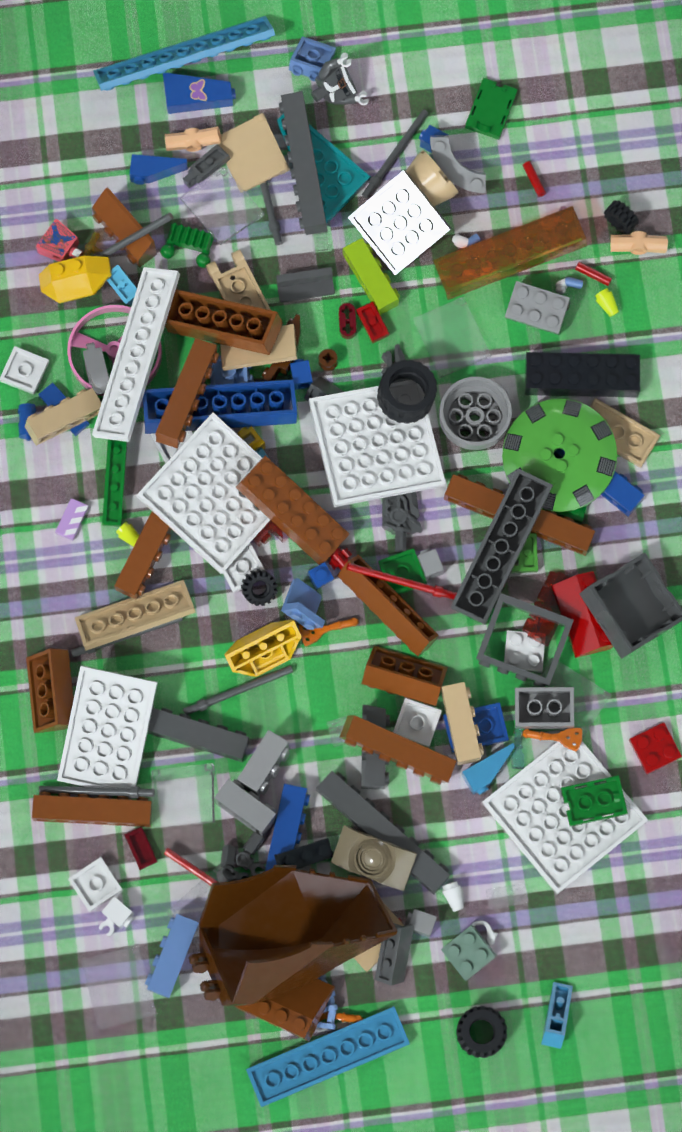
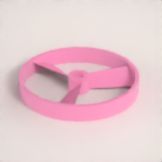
[67,305,162,397]

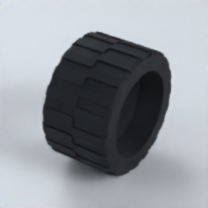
[377,360,437,424]

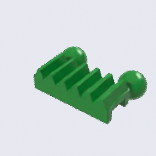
[160,223,215,268]

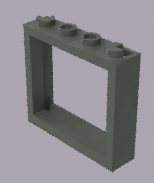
[476,593,574,687]

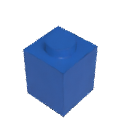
[419,125,448,153]
[290,359,313,390]
[307,562,334,590]

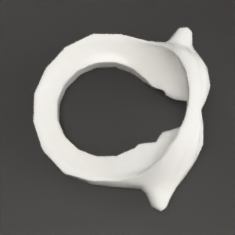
[471,921,498,946]

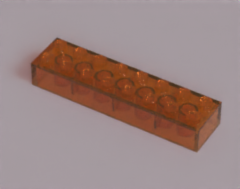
[433,206,587,300]

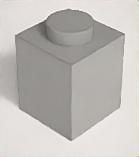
[418,549,444,581]
[405,909,437,938]

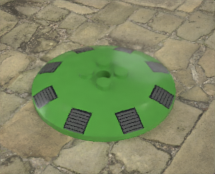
[502,399,617,512]

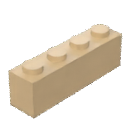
[25,388,101,446]
[441,682,484,766]

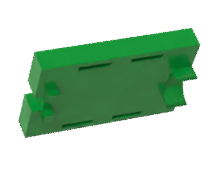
[465,78,518,140]
[561,775,628,827]

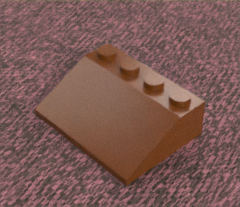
[235,979,335,1042]

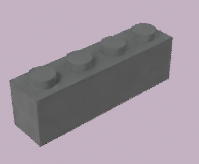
[361,705,390,789]

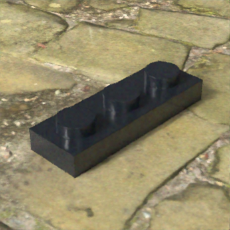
[274,838,333,869]

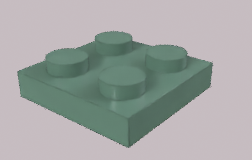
[441,924,497,981]

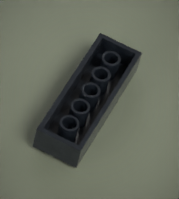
[525,352,640,398]

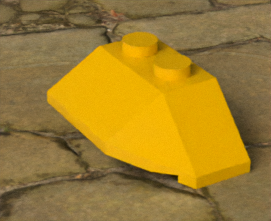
[39,255,112,304]
[224,619,302,677]

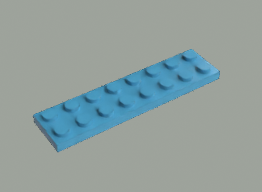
[246,1007,410,1108]

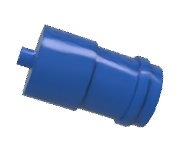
[18,403,37,441]

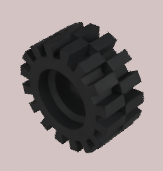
[604,200,639,235]
[241,569,278,606]

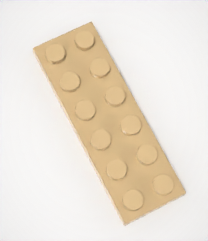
[74,580,196,651]

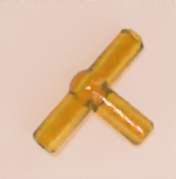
[82,232,103,256]

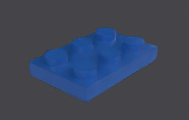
[443,702,509,754]

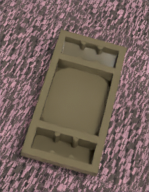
[331,825,418,891]

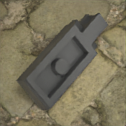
[183,144,230,188]

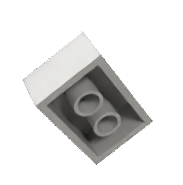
[505,281,570,335]
[515,687,574,729]
[237,730,290,797]
[214,779,277,838]

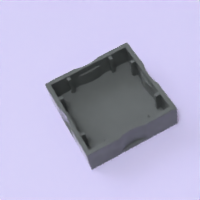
[579,553,682,659]

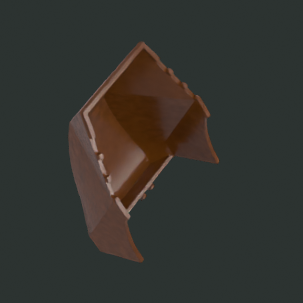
[188,865,398,1006]

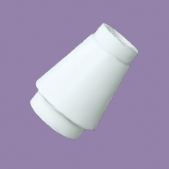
[442,881,464,912]

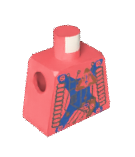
[36,219,84,262]

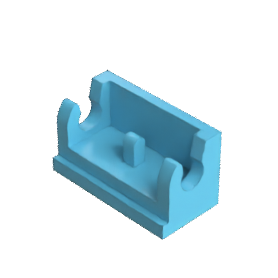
[107,265,137,306]

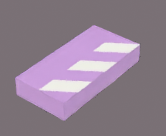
[55,498,89,541]

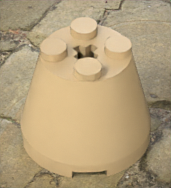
[406,150,459,207]

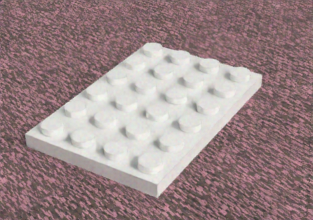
[57,666,158,797]

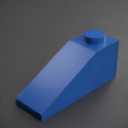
[129,154,188,185]

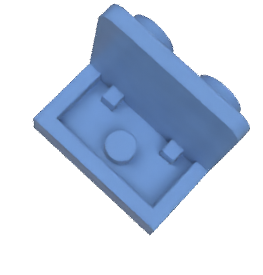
[281,578,325,630]

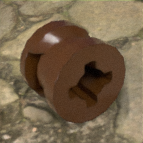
[319,349,338,371]

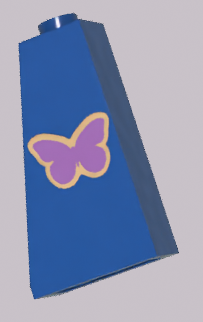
[163,72,236,114]

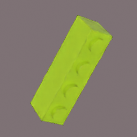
[343,238,400,315]

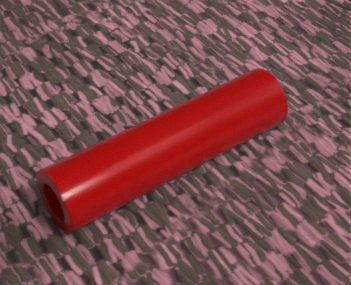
[522,161,546,197]
[575,261,612,286]

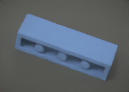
[145,914,199,998]

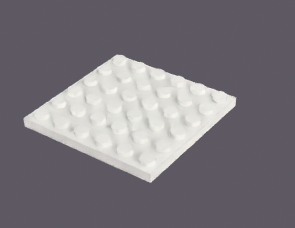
[308,380,446,507]
[136,413,270,574]
[482,733,648,894]

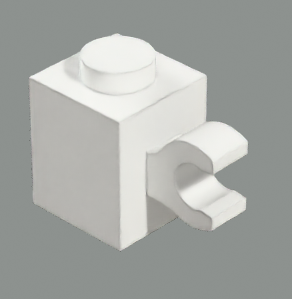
[99,897,134,937]

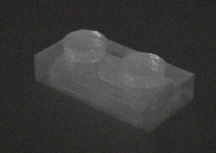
[486,883,529,910]

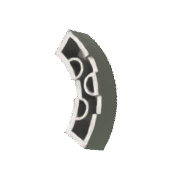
[430,135,486,193]

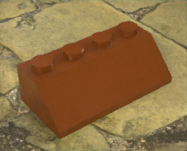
[92,187,157,268]
[361,645,448,706]
[26,648,74,733]

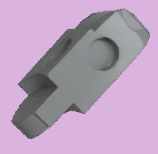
[83,342,109,394]

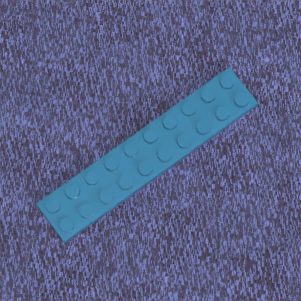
[93,16,275,91]

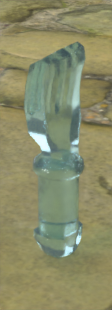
[511,729,524,769]

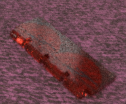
[522,571,570,647]

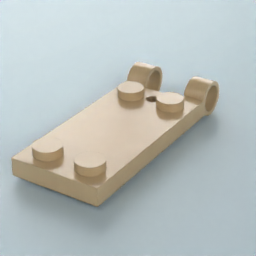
[206,249,271,310]

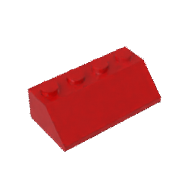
[552,571,613,658]

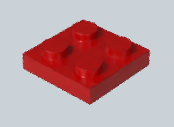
[629,722,682,775]

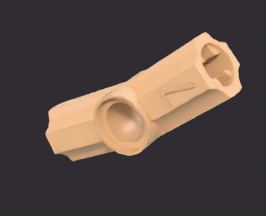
[165,126,222,152]
[611,231,668,255]

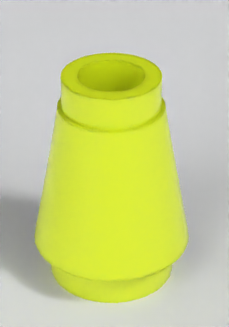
[595,288,619,317]
[116,522,139,547]

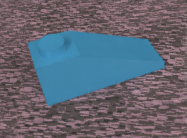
[462,743,515,795]
[541,982,573,1049]

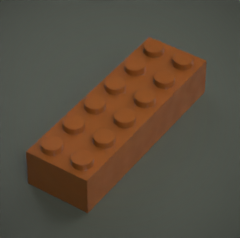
[165,289,283,355]
[236,455,349,565]

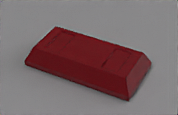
[124,827,158,870]

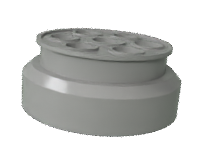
[439,377,512,450]

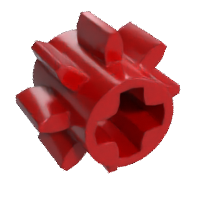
[329,547,352,570]

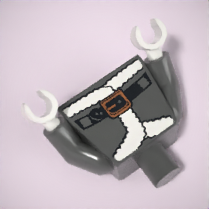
[311,53,369,105]

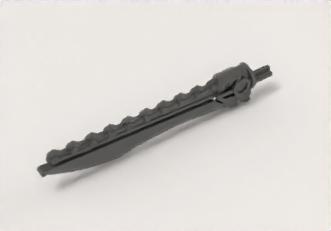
[381,344,423,553]

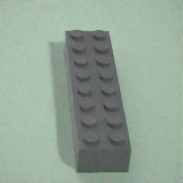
[450,469,553,626]

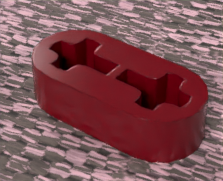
[339,303,356,340]

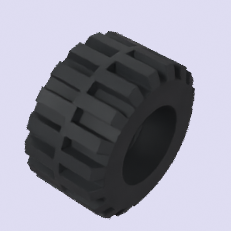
[456,1006,507,1058]

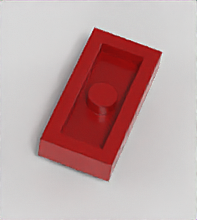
[356,302,389,344]

